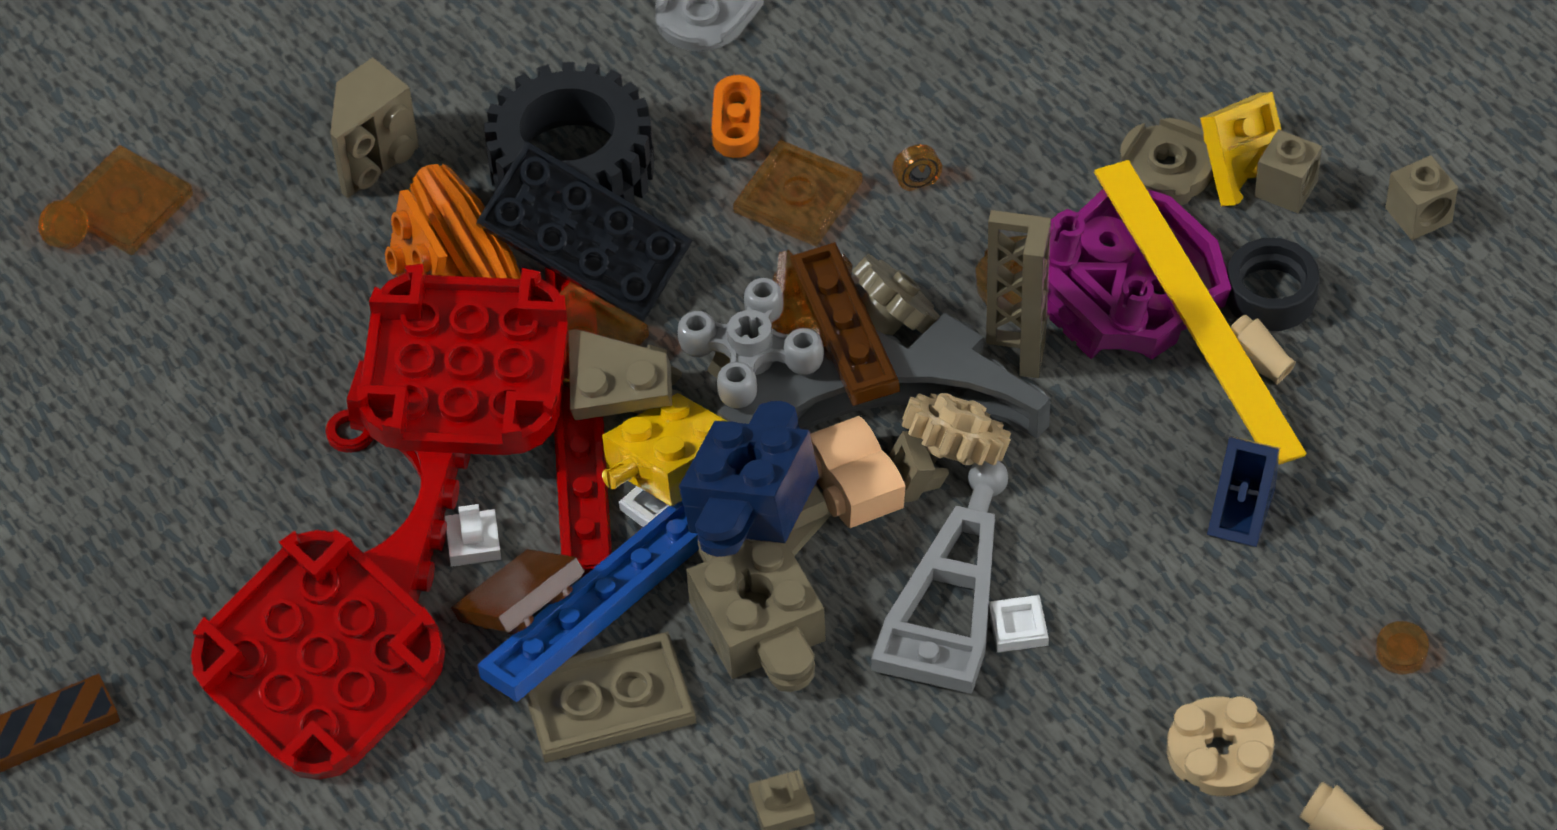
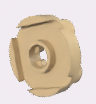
[1167,696,1274,796]

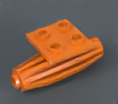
[385,164,521,279]

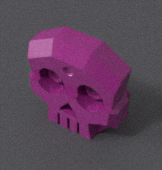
[1047,189,1231,360]

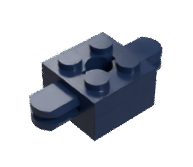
[679,401,819,557]

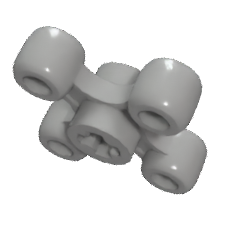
[678,278,824,408]

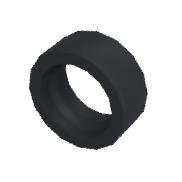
[1226,238,1319,331]

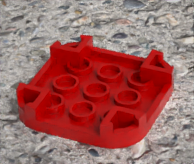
[356,263,569,455]
[191,529,446,780]

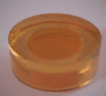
[38,200,88,249]
[1375,621,1429,674]

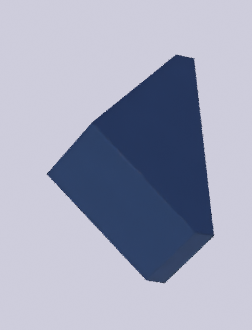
[1207,436,1280,547]

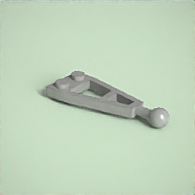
[871,461,1008,694]

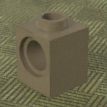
[1255,129,1322,213]
[1385,155,1458,240]

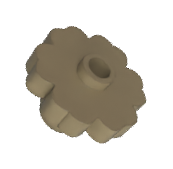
[852,254,941,336]

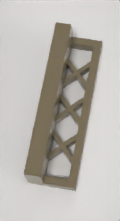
[986,210,1051,378]

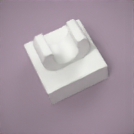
[445,504,501,567]

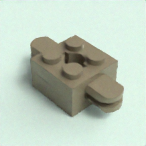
[686,539,826,692]

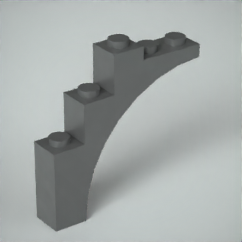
[717,313,1051,438]

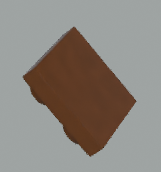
[451,549,584,634]

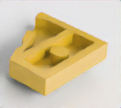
[1200,92,1281,206]

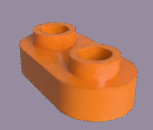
[712,75,761,158]

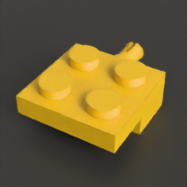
[602,393,728,507]

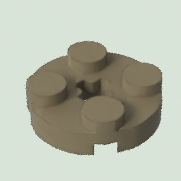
[1119,118,1213,205]

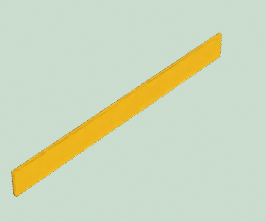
[1094,160,1307,465]

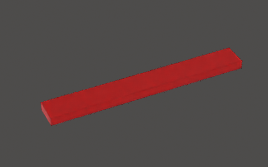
[545,267,613,578]

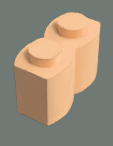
[810,416,905,528]

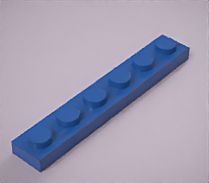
[477,501,699,702]

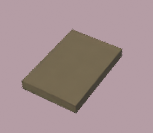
[525,632,696,763]

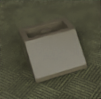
[330,57,419,198]

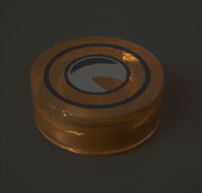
[892,144,942,191]

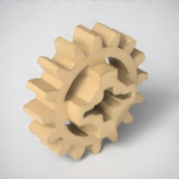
[902,393,1011,465]

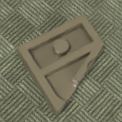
[569,329,672,420]

